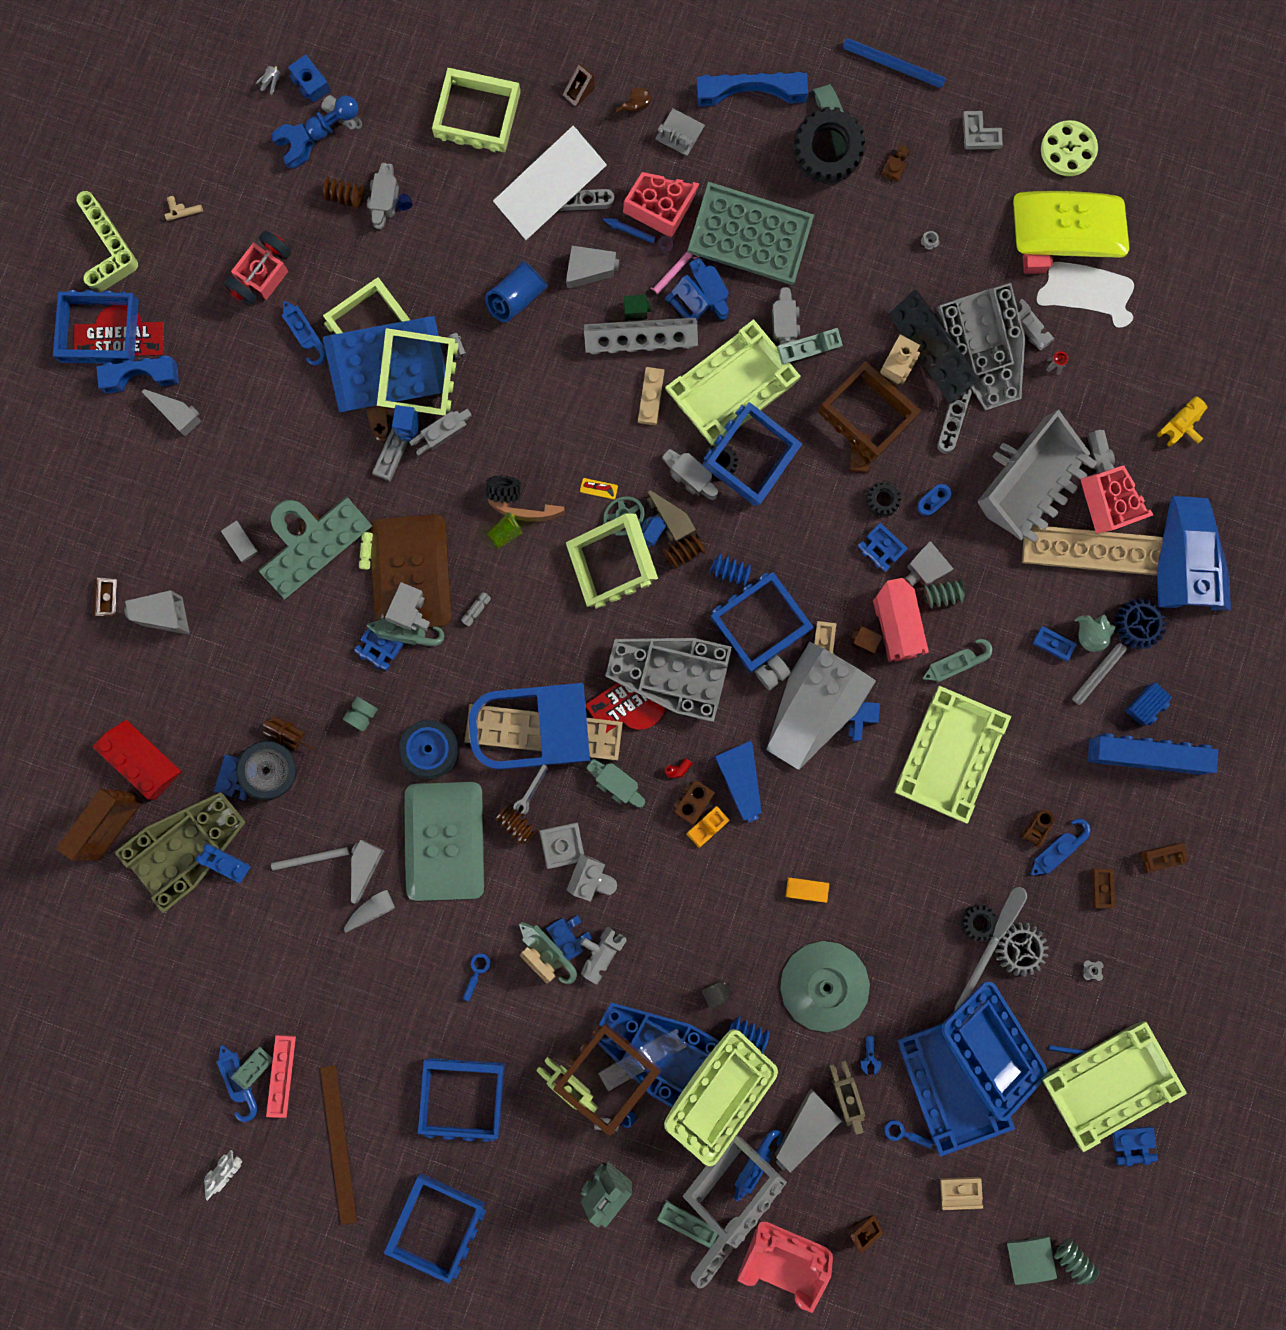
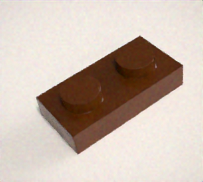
[849,434,872,473]
[1092,869,1115,908]

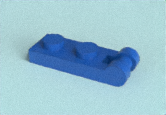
[195,843,251,883]

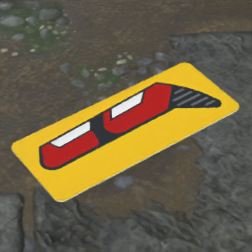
[580,478,618,499]

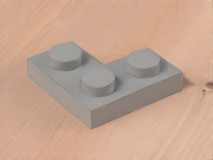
[963,111,1003,149]

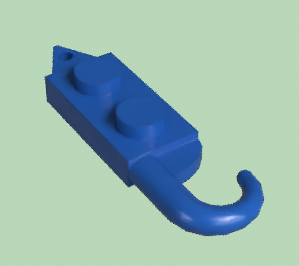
[282,301,327,365]
[1030,819,1091,875]
[216,1045,257,1122]
[734,1130,783,1202]

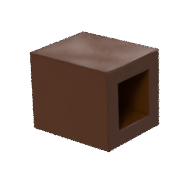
[850,626,882,656]

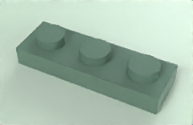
[657,1200,718,1248]

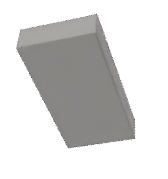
[221,521,259,563]

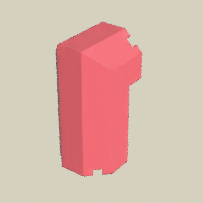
[873,578,929,662]

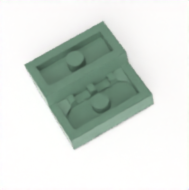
[1007,1236,1057,1285]

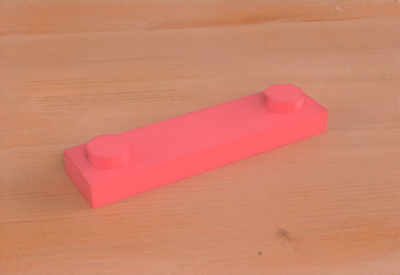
[266,1035,296,1118]

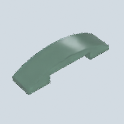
[813,84,846,157]
[776,328,843,365]

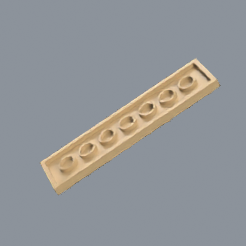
[1022,525,1163,576]

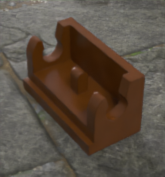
[1141,843,1188,873]

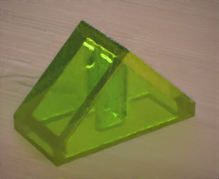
[488,512,523,549]

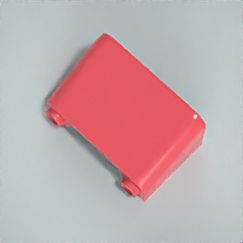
[737,1222,833,1313]

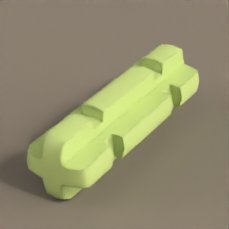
[359,532,373,570]

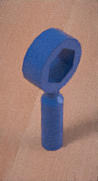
[462,953,491,1001]
[884,1119,933,1148]

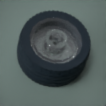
[236,741,296,800]

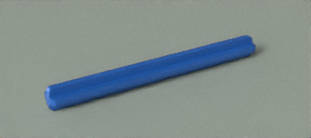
[843,38,946,88]

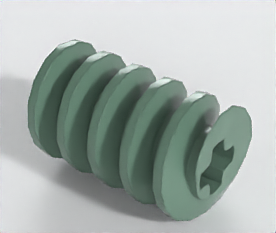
[922,579,965,609]
[1054,1238,1099,1285]

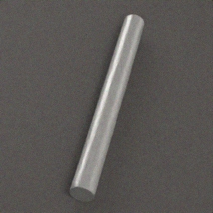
[271,847,350,871]

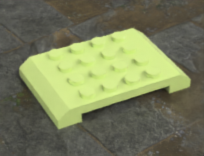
[665,319,801,446]
[894,686,1011,824]
[1041,1021,1187,1152]

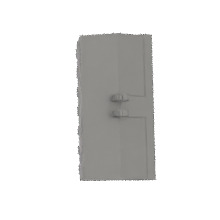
[977,409,1097,542]

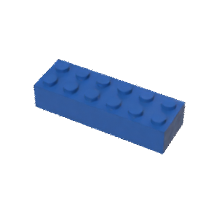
[1088,733,1218,775]

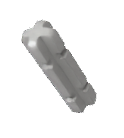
[461,592,491,626]

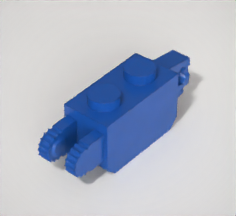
[689,258,729,320]

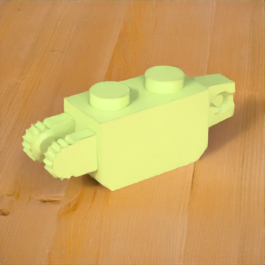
[537,1057,598,1112]

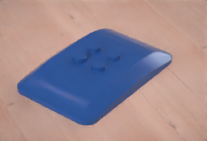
[942,981,1047,1121]

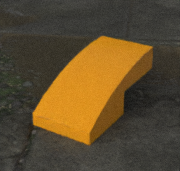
[686,806,730,848]
[785,877,829,903]

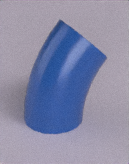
[485,260,548,322]

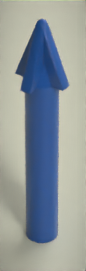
[603,218,656,244]

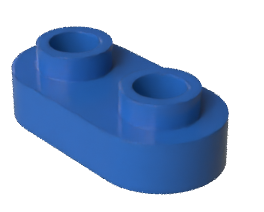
[917,484,951,516]

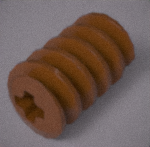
[323,176,364,208]
[662,532,705,568]
[495,803,538,845]

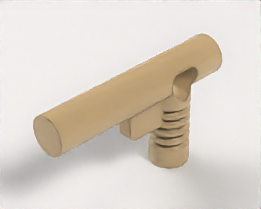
[165,196,203,221]

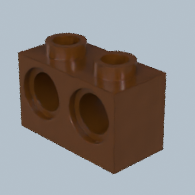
[673,780,715,825]

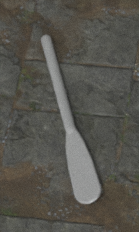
[955,887,1027,1010]

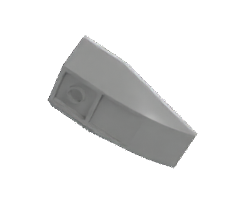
[606,638,732,722]

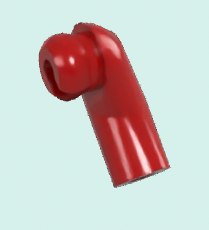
[664,758,693,778]

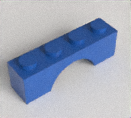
[96,356,179,394]

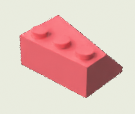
[623,172,700,238]
[1080,465,1153,534]

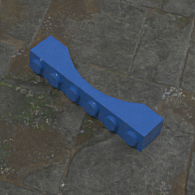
[696,72,808,106]

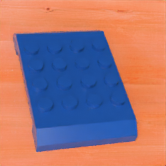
[323,316,446,412]
[897,1023,1015,1157]

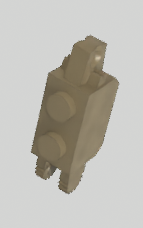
[829,1061,865,1135]

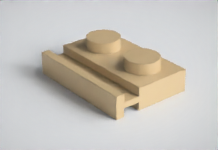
[940,1177,983,1210]

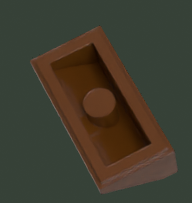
[93,578,117,617]

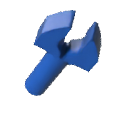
[860,1036,881,1075]

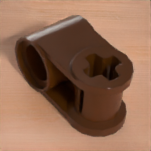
[366,405,390,442]
[1021,810,1055,848]

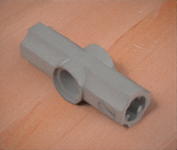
[1087,430,1115,473]

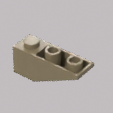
[647,490,696,543]

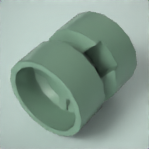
[343,697,378,732]

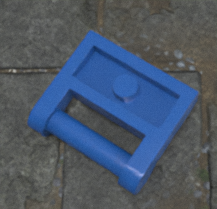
[665,275,711,320]

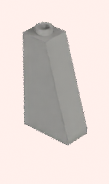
[775,1089,841,1173]

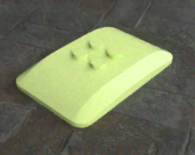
[664,1029,778,1166]

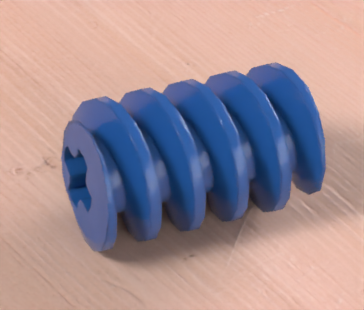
[709,553,751,588]
[726,1016,769,1054]

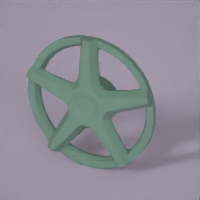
[604,497,644,536]

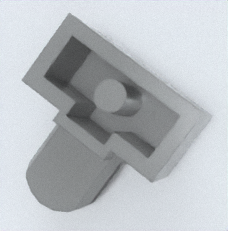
[567,854,617,901]

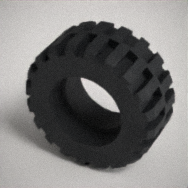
[793,107,866,185]

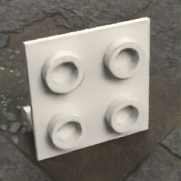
[204,1150,242,1201]

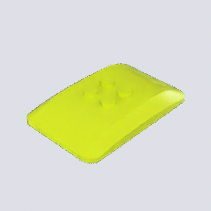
[1013,191,1129,258]

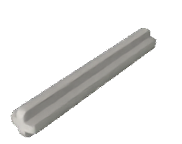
[1072,643,1127,705]

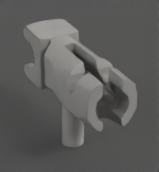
[1019,299,1054,351]
[580,927,626,984]

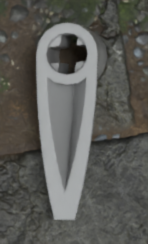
[344,890,395,933]

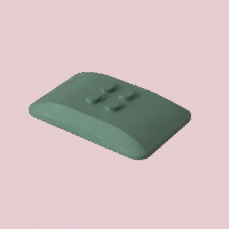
[405,782,484,901]

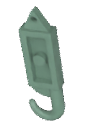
[367,618,444,646]

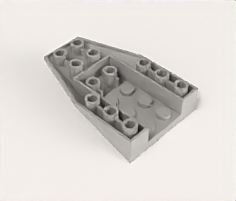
[933,283,1025,410]

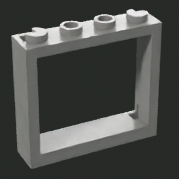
[682,1135,787,1248]

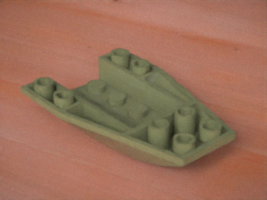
[115,792,246,914]

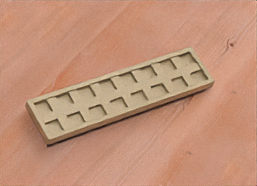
[465,704,623,761]

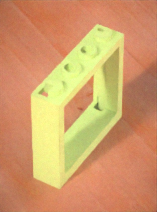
[432,68,520,152]
[323,277,410,334]
[377,328,459,416]
[566,514,658,609]

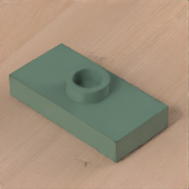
[231,1047,273,1091]

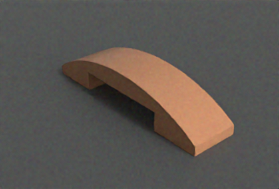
[488,499,565,522]

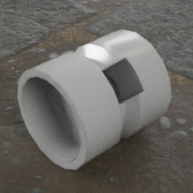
[754,655,791,691]

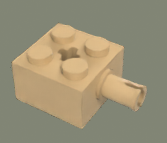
[880,335,920,389]

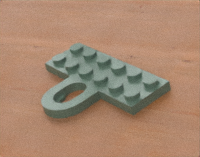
[259,496,372,599]

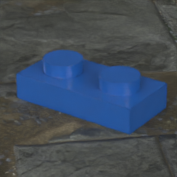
[1032,626,1076,662]

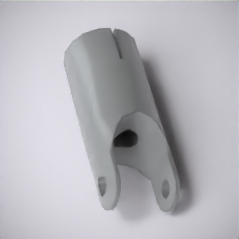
[321,95,362,129]

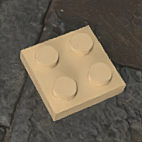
[520,947,555,984]

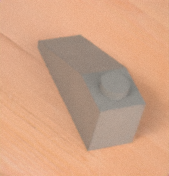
[142,389,201,436]
[351,840,384,904]

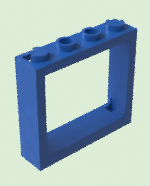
[53,290,139,364]
[702,402,802,506]
[710,572,814,673]
[418,1058,505,1142]
[384,1173,486,1284]

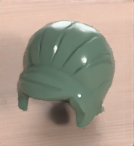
[1075,615,1115,652]

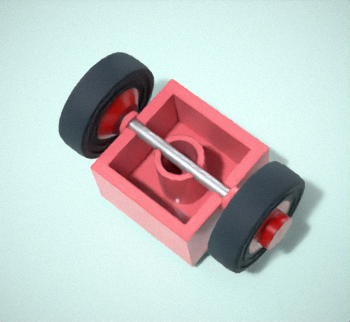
[224,230,291,305]

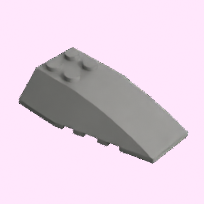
[766,642,876,770]

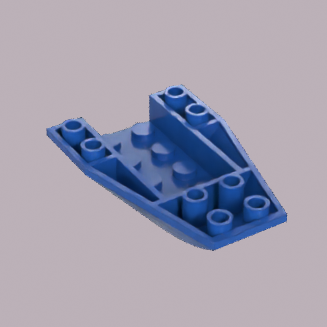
[1157,496,1231,611]
[592,1002,720,1107]

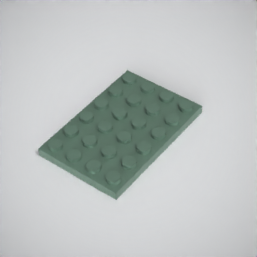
[687,182,814,285]

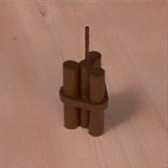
[263,716,316,751]

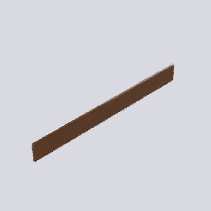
[320,1065,357,1225]

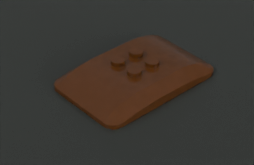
[370,514,452,628]

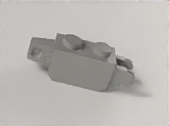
[367,163,399,230]
[772,287,800,345]
[409,409,472,456]
[662,449,718,501]

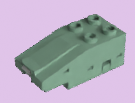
[581,1161,632,1228]

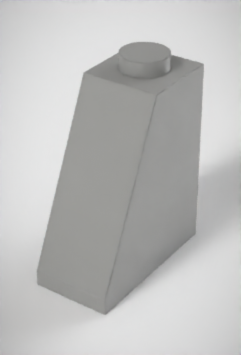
[566,246,619,288]

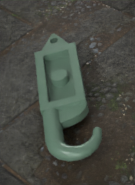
[922,639,992,683]
[519,922,577,984]

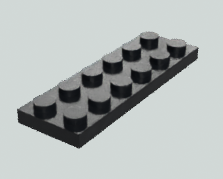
[888,290,980,404]

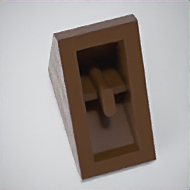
[562,64,595,107]
[847,1215,883,1254]

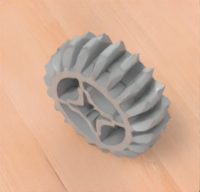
[994,922,1049,976]

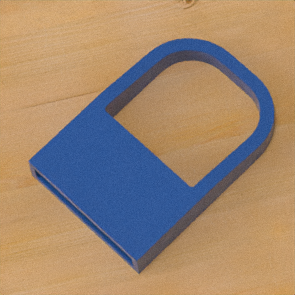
[469,683,591,770]

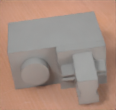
[385,582,430,631]

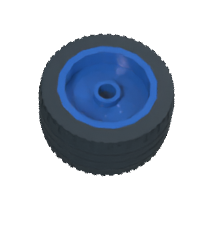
[399,720,459,779]

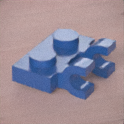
[546,915,592,961]

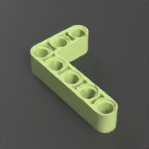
[77,191,138,293]

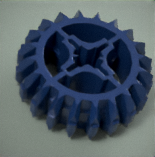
[1113,598,1168,650]

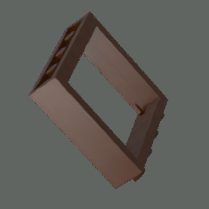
[818,361,921,462]
[56,788,142,861]
[553,1023,661,1136]

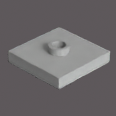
[539,822,584,869]

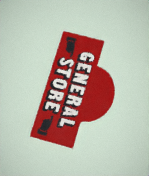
[74,305,163,356]
[585,683,665,733]

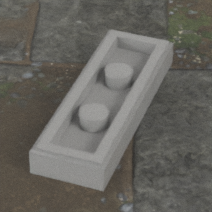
[372,428,408,482]

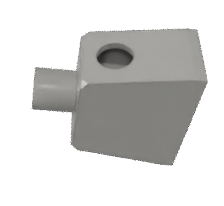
[904,541,953,586]

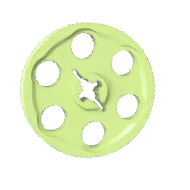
[1041,120,1098,176]

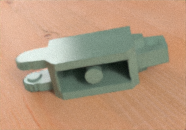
[587,759,646,808]

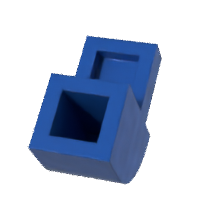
[848,702,880,742]

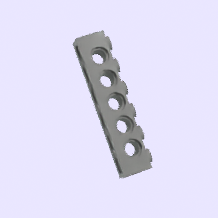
[584,318,698,354]

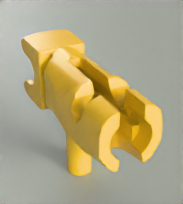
[1157,396,1207,447]

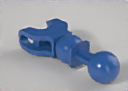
[271,95,358,169]

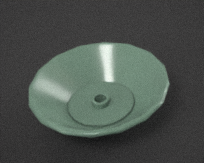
[780,941,870,1032]

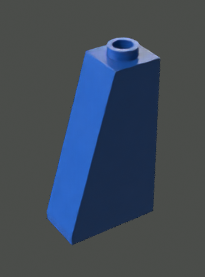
[715,741,762,823]

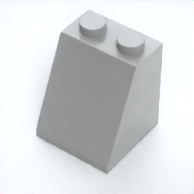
[124,590,190,634]

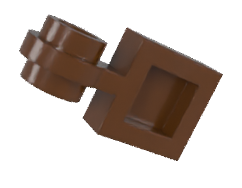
[882,145,910,182]

